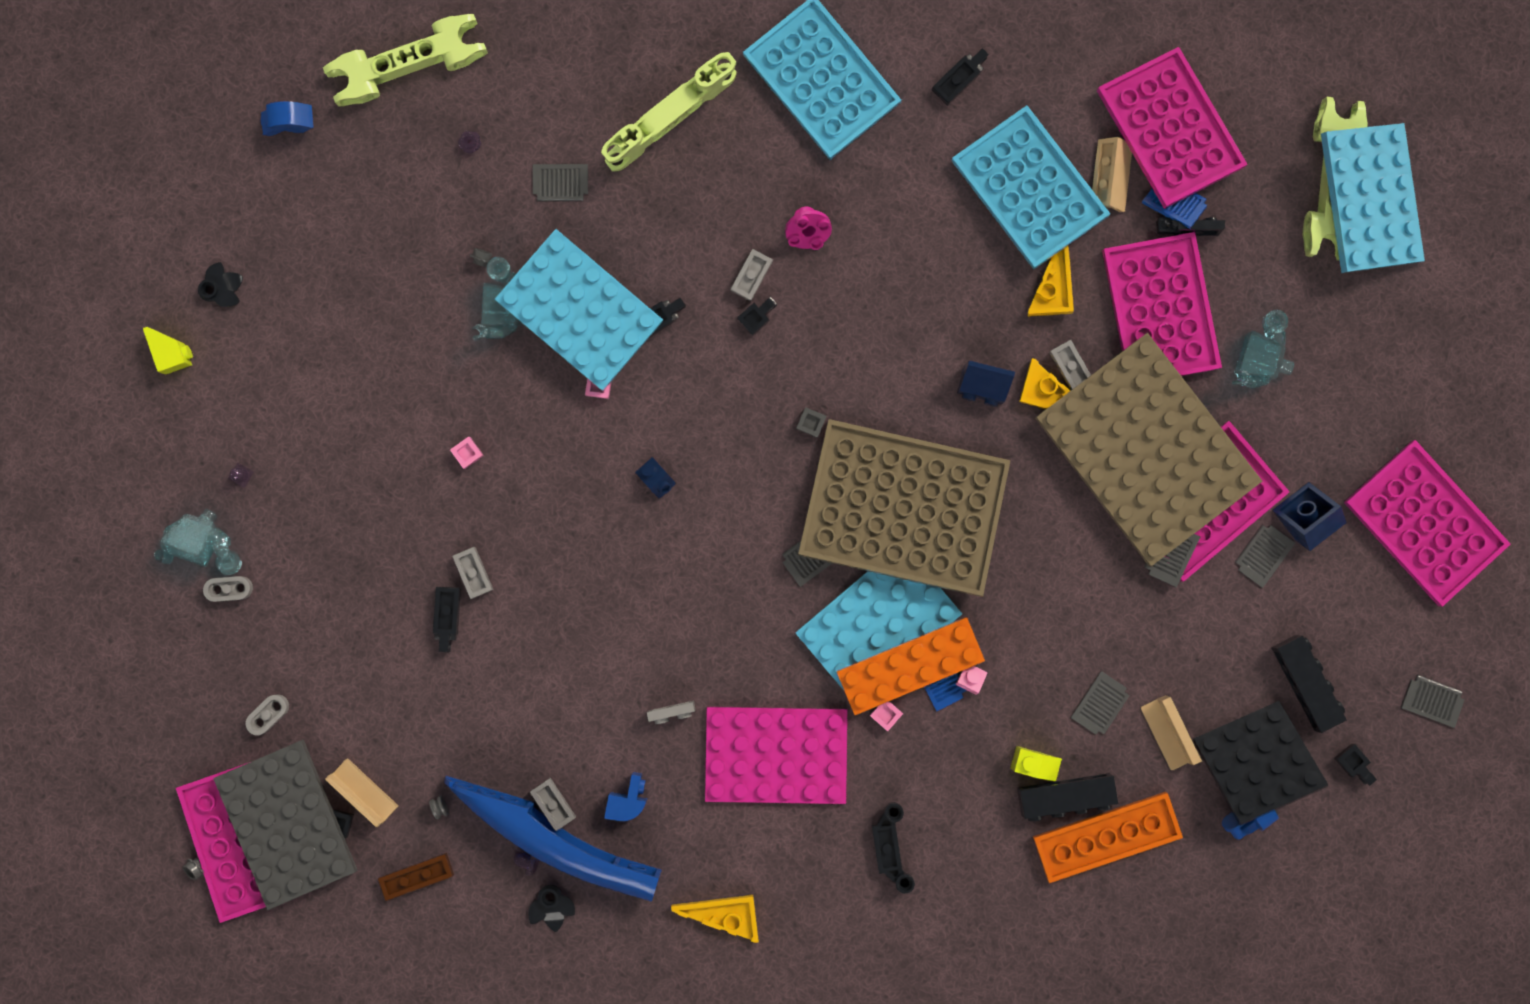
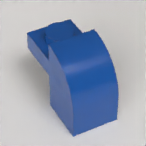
[260,101,314,136]
[605,772,648,821]

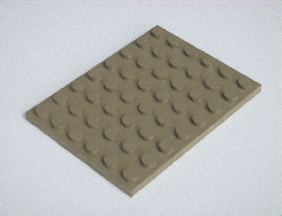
[1035,333,1262,566]
[798,419,1011,597]

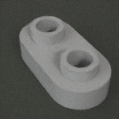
[203,576,253,602]
[246,694,289,735]

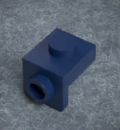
[635,457,676,498]

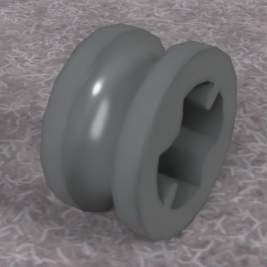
[429,795,449,820]

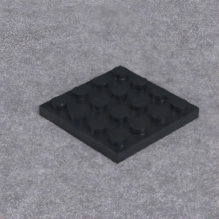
[1193,701,1328,826]

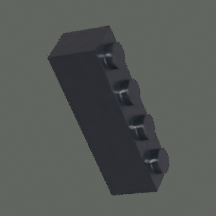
[1271,635,1347,733]
[1017,773,1118,821]

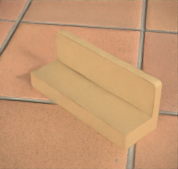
[1092,137,1132,212]
[1141,695,1202,770]
[325,758,399,827]

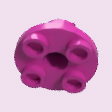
[785,207,832,250]

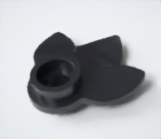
[198,262,243,307]
[528,885,575,932]

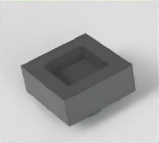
[796,407,827,438]

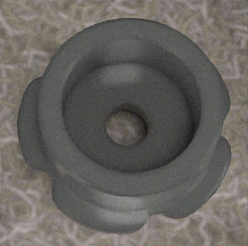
[470,248,492,267]
[182,858,204,880]

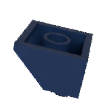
[957,361,1015,407]
[1273,482,1346,551]

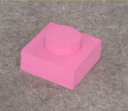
[585,379,611,399]
[450,437,484,469]
[955,666,987,695]
[870,702,903,731]

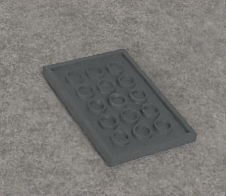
[213,740,358,910]

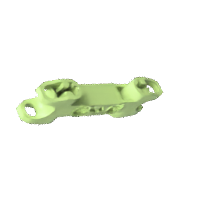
[323,14,488,107]
[601,52,737,172]
[1303,97,1368,261]

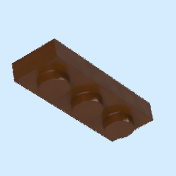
[378,853,454,901]

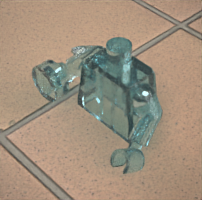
[471,257,522,341]
[1232,310,1294,389]
[154,509,242,575]

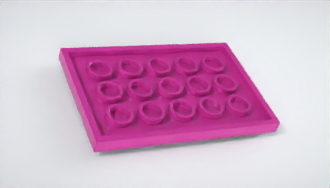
[1097,47,1248,209]
[1102,232,1222,376]
[1164,421,1289,582]
[1344,440,1511,607]
[705,707,847,804]
[176,762,266,923]

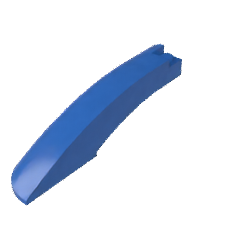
[444,776,661,902]

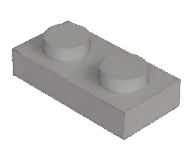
[731,249,773,301]
[1049,340,1091,390]
[452,547,494,599]
[647,700,696,724]
[530,778,576,831]

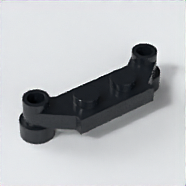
[871,802,915,894]

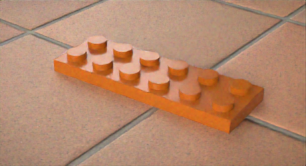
[836,617,985,715]
[1032,792,1183,883]

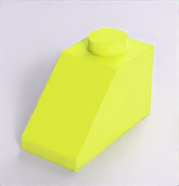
[143,327,193,374]
[1010,746,1062,781]

